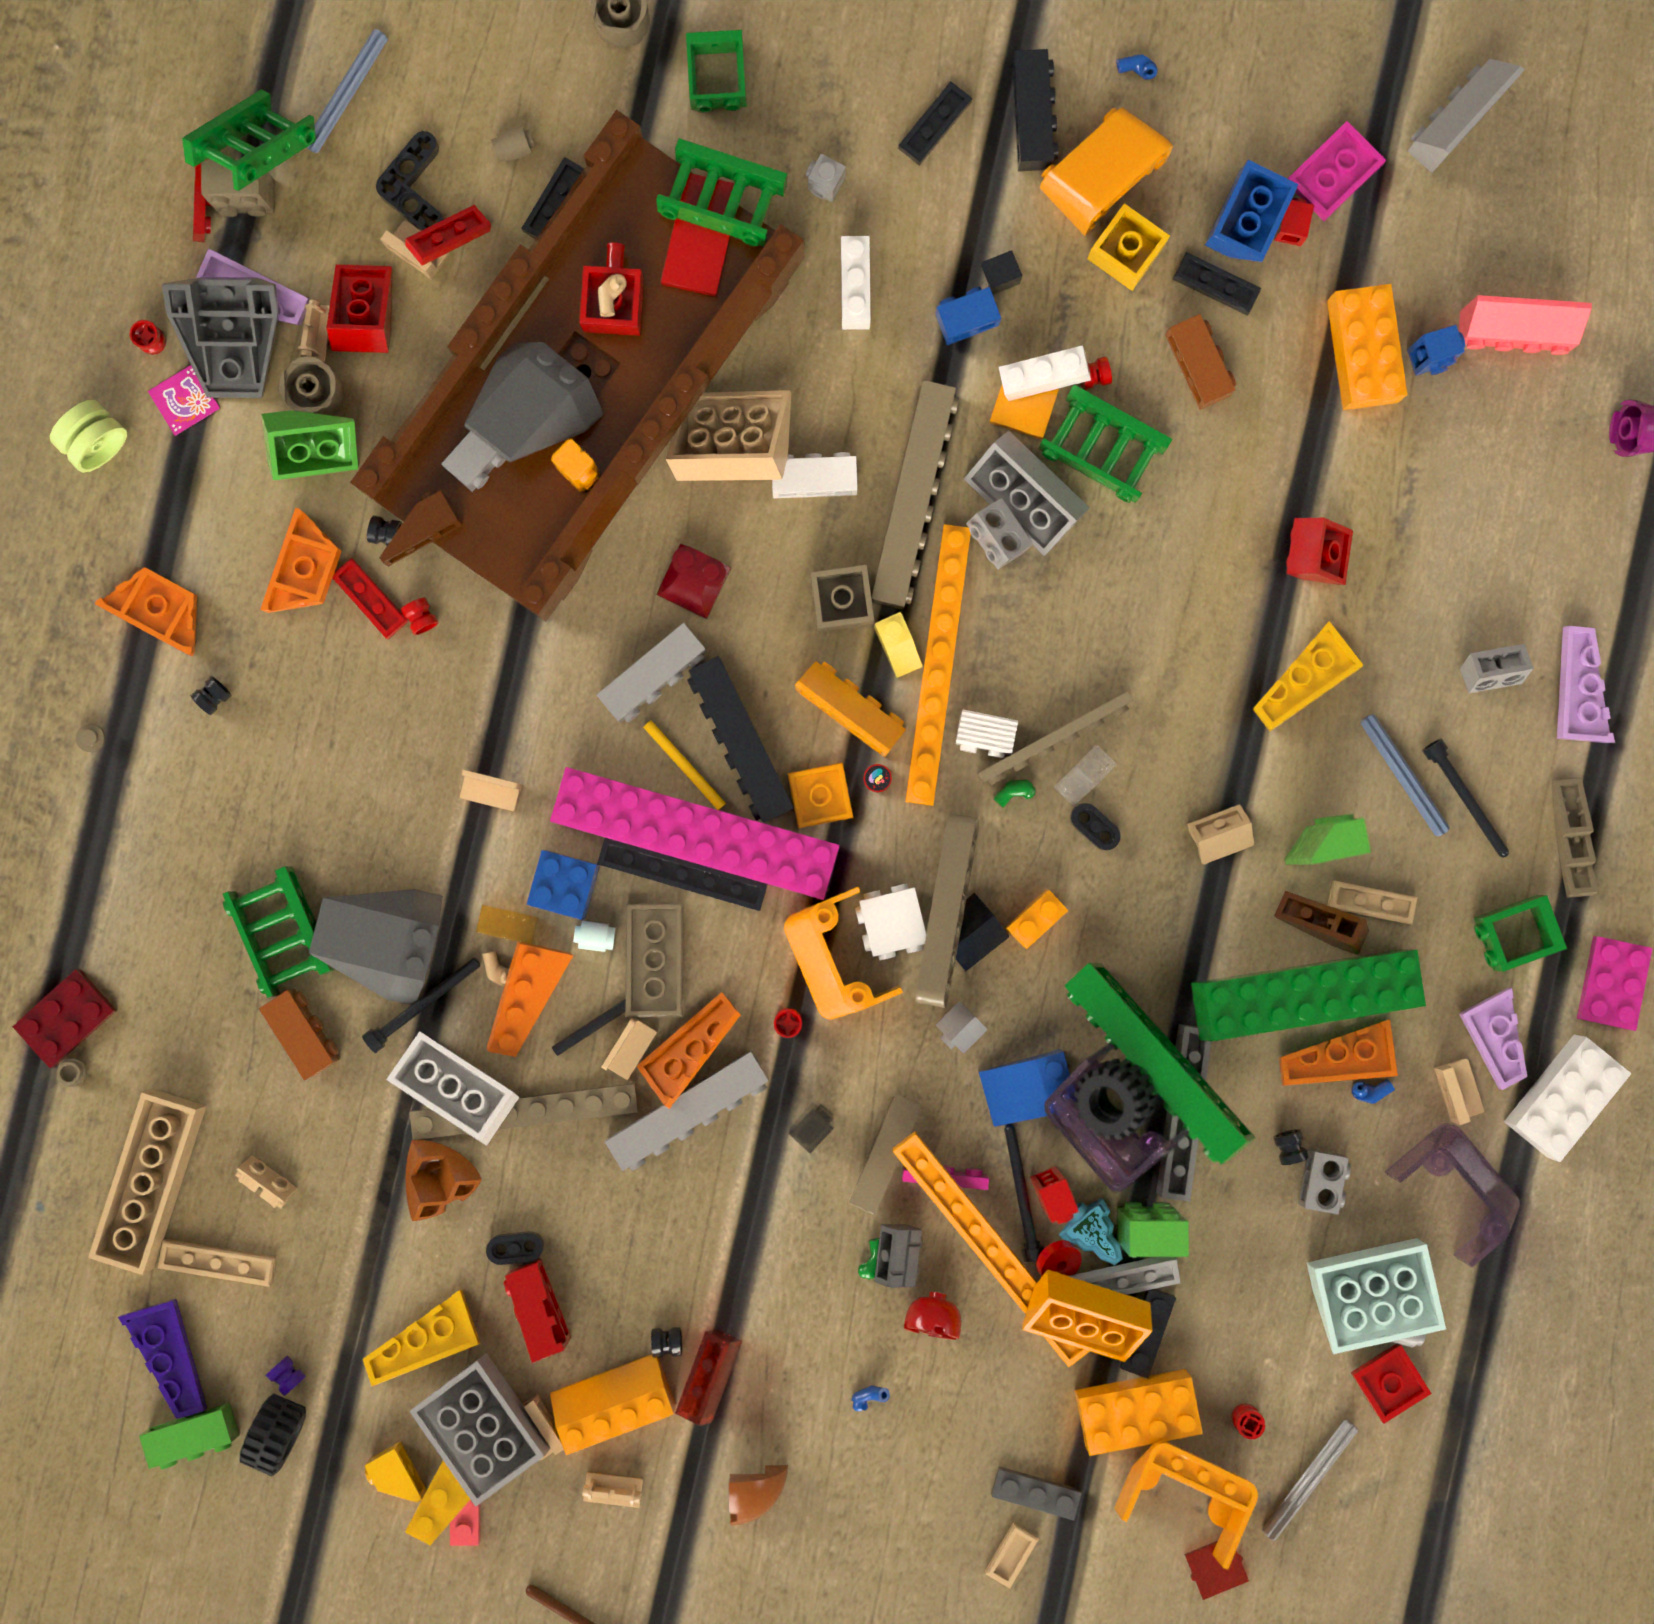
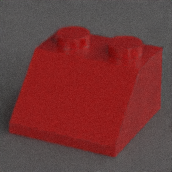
[1286,517,1353,585]

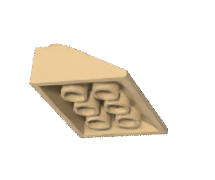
[666,390,791,481]

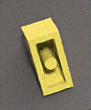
[874,612,922,678]

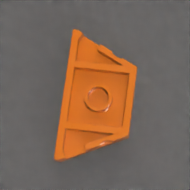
[260,508,342,613]
[95,567,197,657]

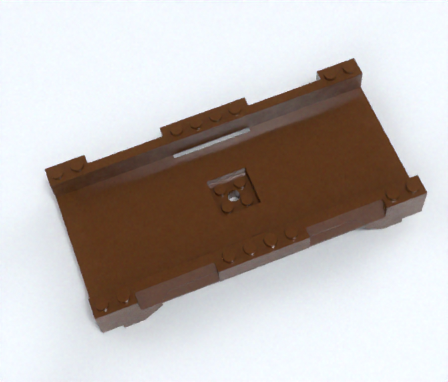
[350,109,805,622]

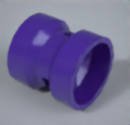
[265,1355,306,1396]

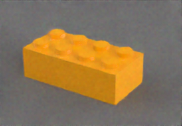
[1327,284,1408,410]
[1075,1369,1203,1456]

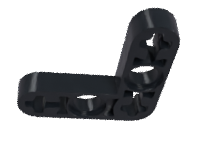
[376,131,444,231]

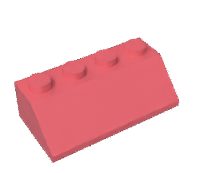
[1459,295,1592,355]

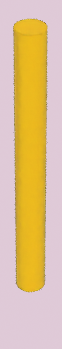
[643,720,726,810]

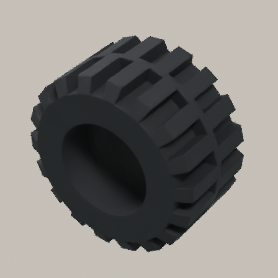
[1074,1059,1156,1140]
[240,1393,306,1477]

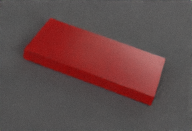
[661,173,736,297]

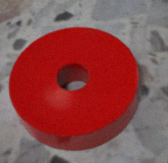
[1036,1240,1082,1277]

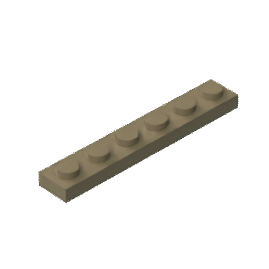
[977,691,1133,785]

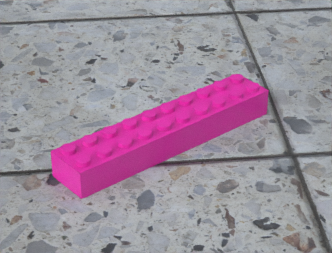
[550,767,839,900]

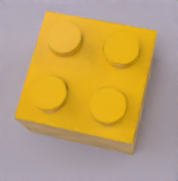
[1087,203,1170,291]

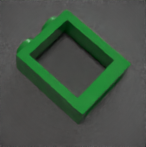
[686,30,747,113]
[1474,895,1567,972]

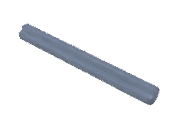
[306,29,388,153]
[1361,714,1450,836]

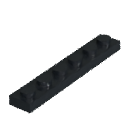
[597,837,768,911]

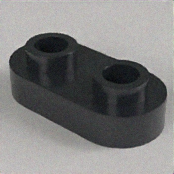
[1070,803,1121,850]
[486,1231,544,1265]

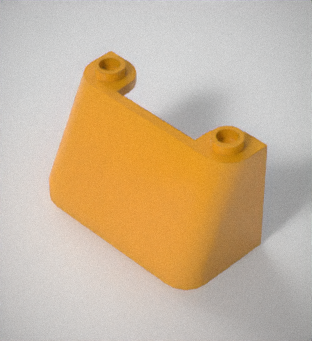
[1040,107,1173,236]

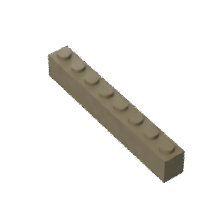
[871,380,959,610]

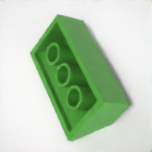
[1285,814,1371,865]

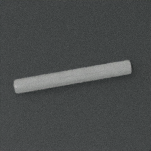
[1262,1420,1358,1541]

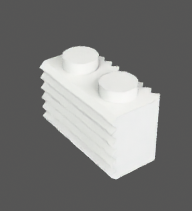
[955,709,1018,759]

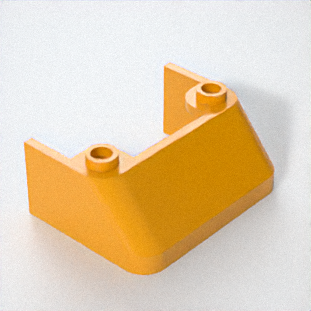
[784,886,903,1019]
[1114,1441,1258,1570]

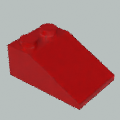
[326,264,393,353]

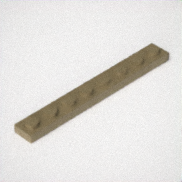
[409,1083,639,1140]

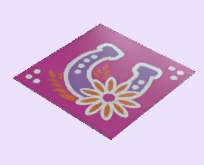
[148,365,220,436]

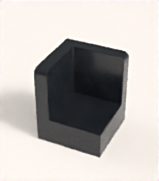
[981,250,1022,295]

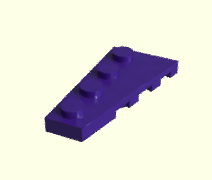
[118,1299,207,1419]

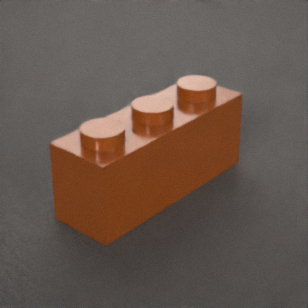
[1165,314,1236,410]
[259,988,340,1081]

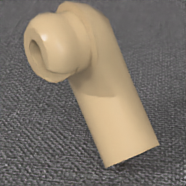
[598,274,626,317]

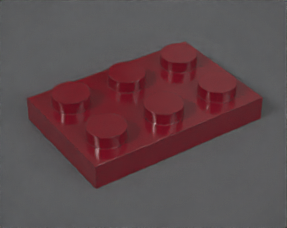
[12,969,117,1068]

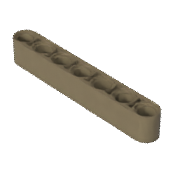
[916,814,979,1007]

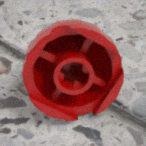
[903,1292,961,1340]

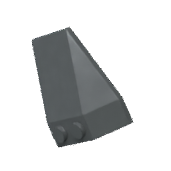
[162,277,279,398]
[464,342,603,462]
[309,889,443,1005]

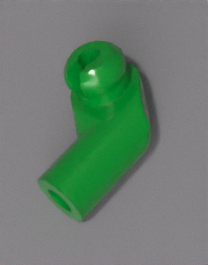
[993,779,1036,808]
[858,1238,879,1280]

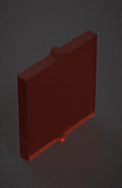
[1184,1541,1249,1600]

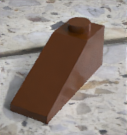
[379,490,462,567]
[1274,891,1369,955]

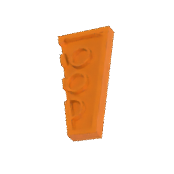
[486,941,574,1057]
[636,992,741,1109]
[1279,1019,1398,1086]

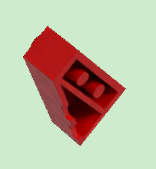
[503,1258,571,1363]

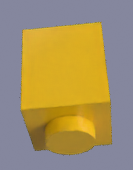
[364,1441,427,1503]

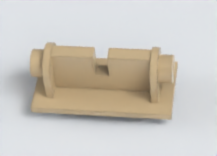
[298,300,329,362]
[235,1155,297,1209]
[583,1472,643,1508]

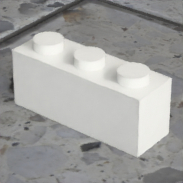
[841,236,870,329]
[999,345,1091,401]
[772,452,857,498]

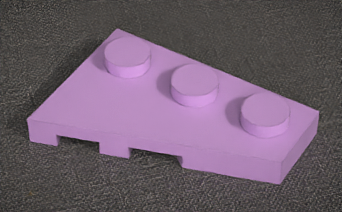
[1459,987,1527,1090]

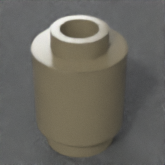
[491,126,535,162]

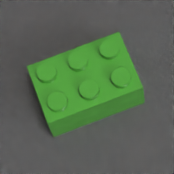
[1117,1202,1189,1257]

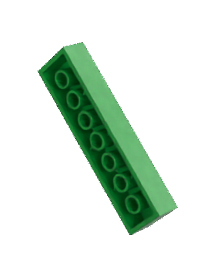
[1191,949,1426,1042]
[1064,963,1256,1165]

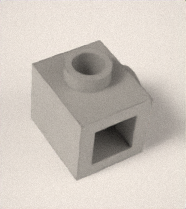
[806,154,846,203]
[936,1001,988,1053]

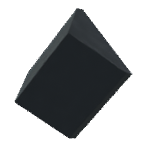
[956,893,1009,972]

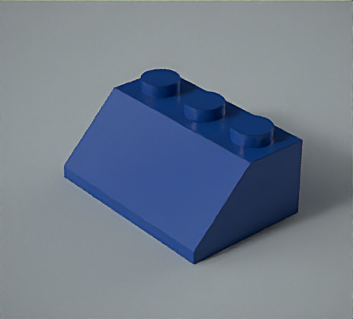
[1205,159,1299,262]

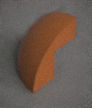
[406,1140,482,1222]
[729,1465,788,1526]

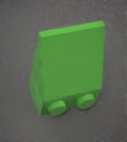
[261,410,358,481]

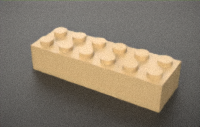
[88,1089,207,1275]

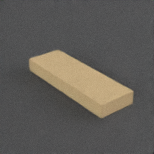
[1327,880,1418,925]

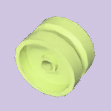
[50,400,127,473]

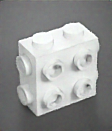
[855,883,926,960]

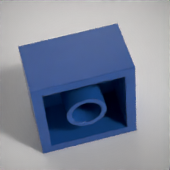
[526,850,600,920]

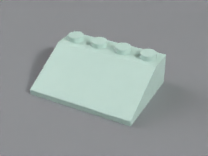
[1307,1238,1446,1354]

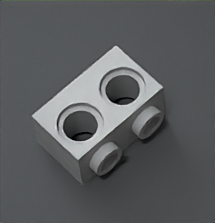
[966,498,1033,569]
[1460,644,1534,693]
[1298,1148,1351,1215]

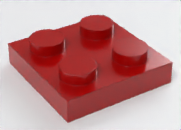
[1350,1343,1432,1424]

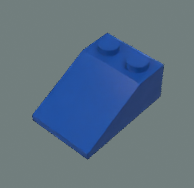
[979,1049,1077,1127]

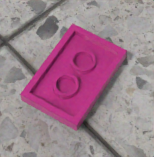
[1288,121,1386,221]
[1577,936,1653,1031]

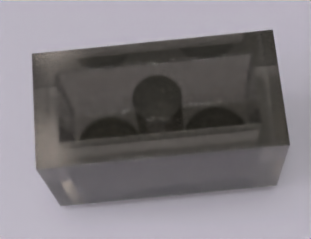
[789,1103,834,1154]

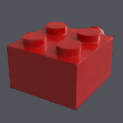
[580,243,644,336]

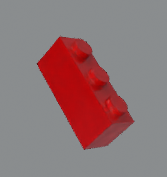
[1030,1166,1079,1224]

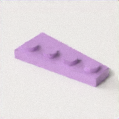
[196,249,311,326]
[1557,626,1615,743]

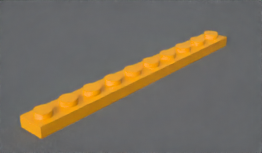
[905,524,971,806]
[892,1131,1090,1367]

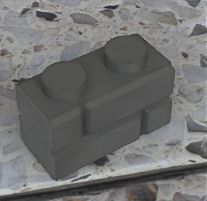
[874,1224,923,1288]

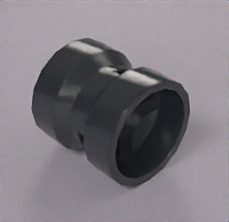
[367,515,402,546]
[190,676,232,715]
[1273,1129,1309,1165]
[651,1327,682,1358]

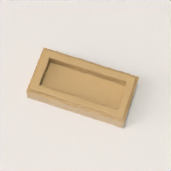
[985,1521,1039,1588]

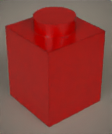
[1274,198,1314,246]

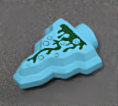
[1058,1198,1123,1265]

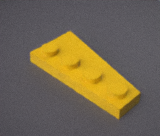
[1253,621,1363,732]
[363,1289,481,1387]
[405,1461,470,1545]

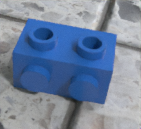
[935,287,1002,345]
[1407,325,1465,376]

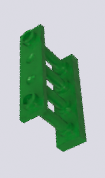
[182,89,316,191]
[656,138,787,247]
[1038,385,1172,503]
[222,866,336,998]

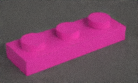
[902,1165,989,1190]

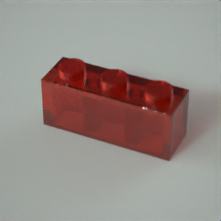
[675,1330,742,1425]

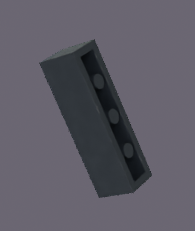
[1012,49,1059,171]

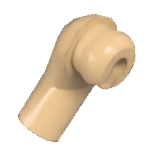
[482,951,509,987]

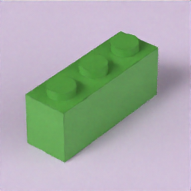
[139,1402,240,1470]

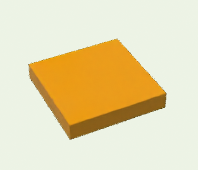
[989,385,1059,440]
[787,763,853,829]

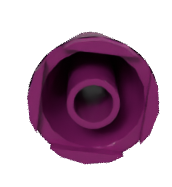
[1609,399,1654,457]

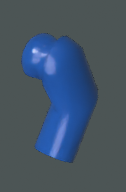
[1116,54,1158,80]
[1351,1078,1395,1104]
[851,1385,890,1411]

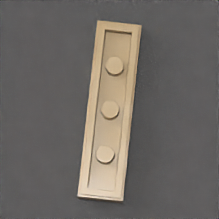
[158,1239,277,1287]

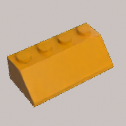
[795,661,906,758]
[1022,1270,1152,1362]
[550,1354,676,1455]

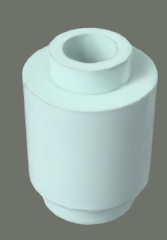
[573,921,616,952]

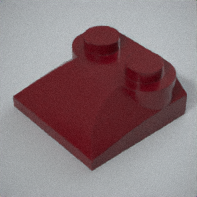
[656,544,731,619]

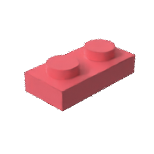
[450,1499,480,1546]

